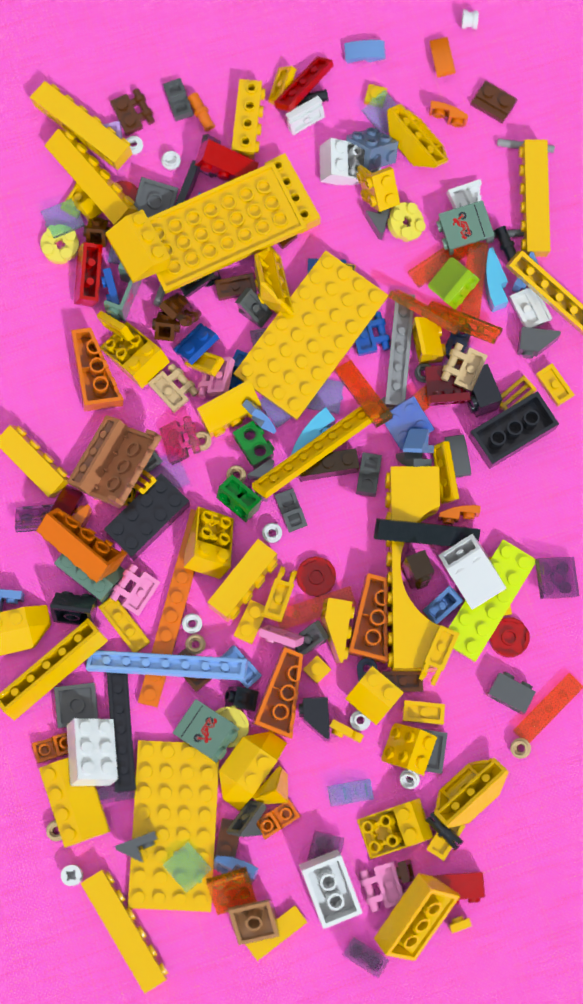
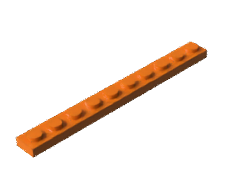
[138,509,196,708]

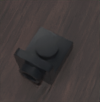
[225,686,259,712]

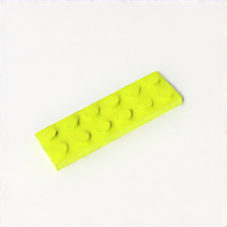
[449,539,537,662]

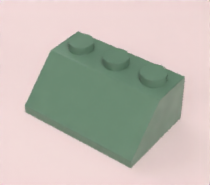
[54,554,125,603]

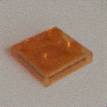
[206,867,257,915]

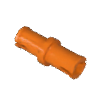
[187,92,215,132]

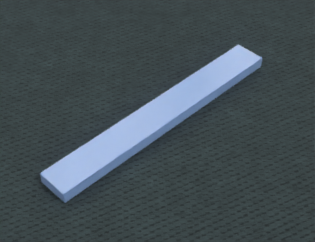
[86,650,248,681]

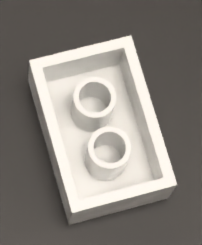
[66,718,118,786]
[299,849,362,929]

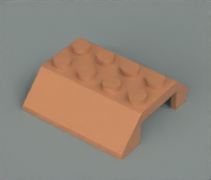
[67,415,162,509]

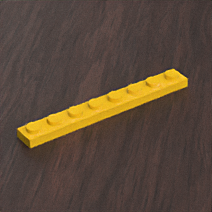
[252,400,383,499]

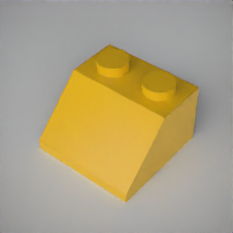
[412,317,446,365]
[345,666,404,725]

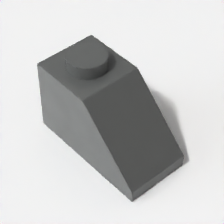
[517,327,561,359]

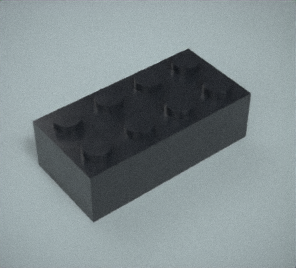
[468,391,559,469]
[104,474,190,561]

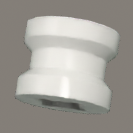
[461,9,479,30]
[61,865,83,886]

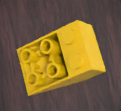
[100,322,170,388]
[184,506,234,579]
[321,598,355,663]
[357,798,433,859]

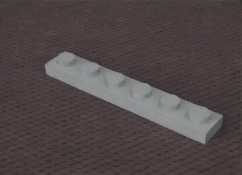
[385,293,415,407]

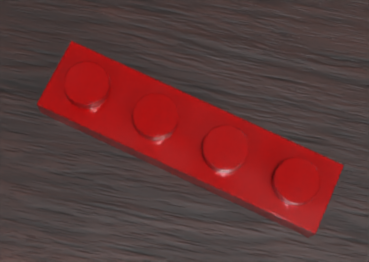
[274,56,334,112]

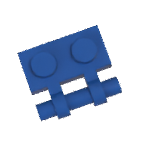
[355,312,390,357]

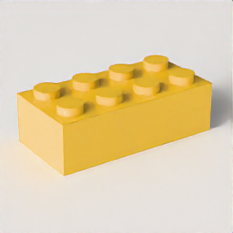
[207,539,278,622]

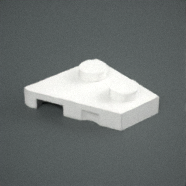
[446,179,482,209]

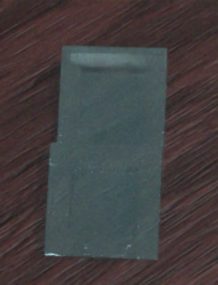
[327,779,374,807]

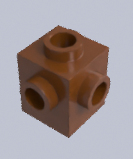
[83,217,112,248]
[152,311,181,342]

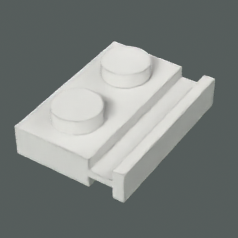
[285,96,325,135]
[509,288,552,328]

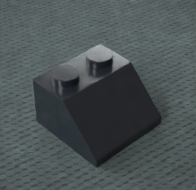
[467,363,503,417]
[50,591,98,625]
[299,697,330,742]

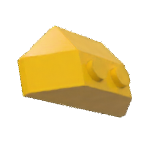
[387,104,448,168]
[254,247,294,315]
[0,605,51,656]
[219,731,287,811]
[434,758,509,828]

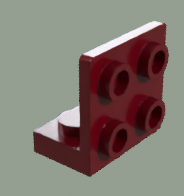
[425,364,471,406]

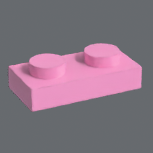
[259,625,304,649]

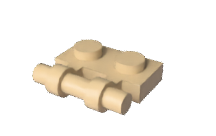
[441,343,488,392]
[148,363,199,413]

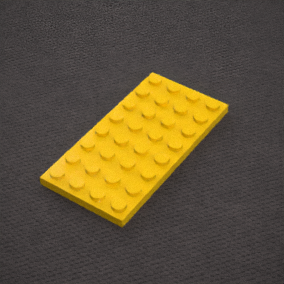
[148,162,307,294]
[233,250,389,420]
[128,740,219,912]

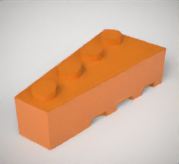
[71,327,124,412]
[36,508,128,583]
[348,573,388,664]
[252,647,303,739]

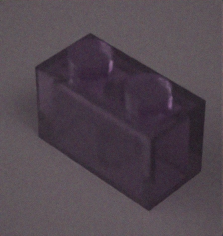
[342,936,389,979]

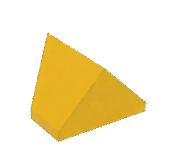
[252,766,288,805]

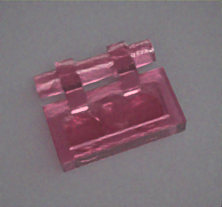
[159,416,201,465]

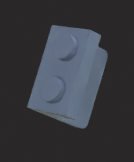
[346,128,398,171]

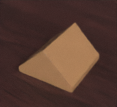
[228,899,279,945]

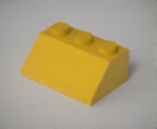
[105,209,171,283]
[197,380,261,437]

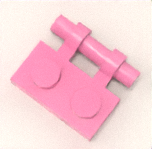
[197,357,235,398]
[110,563,160,616]
[359,861,403,912]

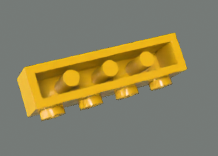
[231,79,266,160]
[265,153,321,234]
[0,425,69,498]

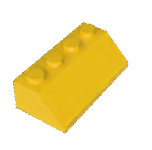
[39,758,111,848]
[374,873,460,961]

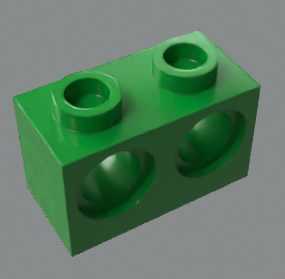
[233,420,275,469]
[216,474,262,522]

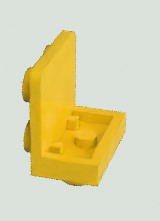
[356,165,400,212]
[381,723,437,776]

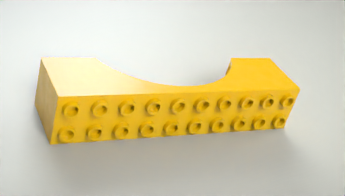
[385,466,440,672]

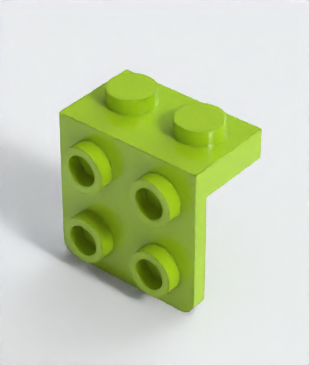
[428,257,480,310]

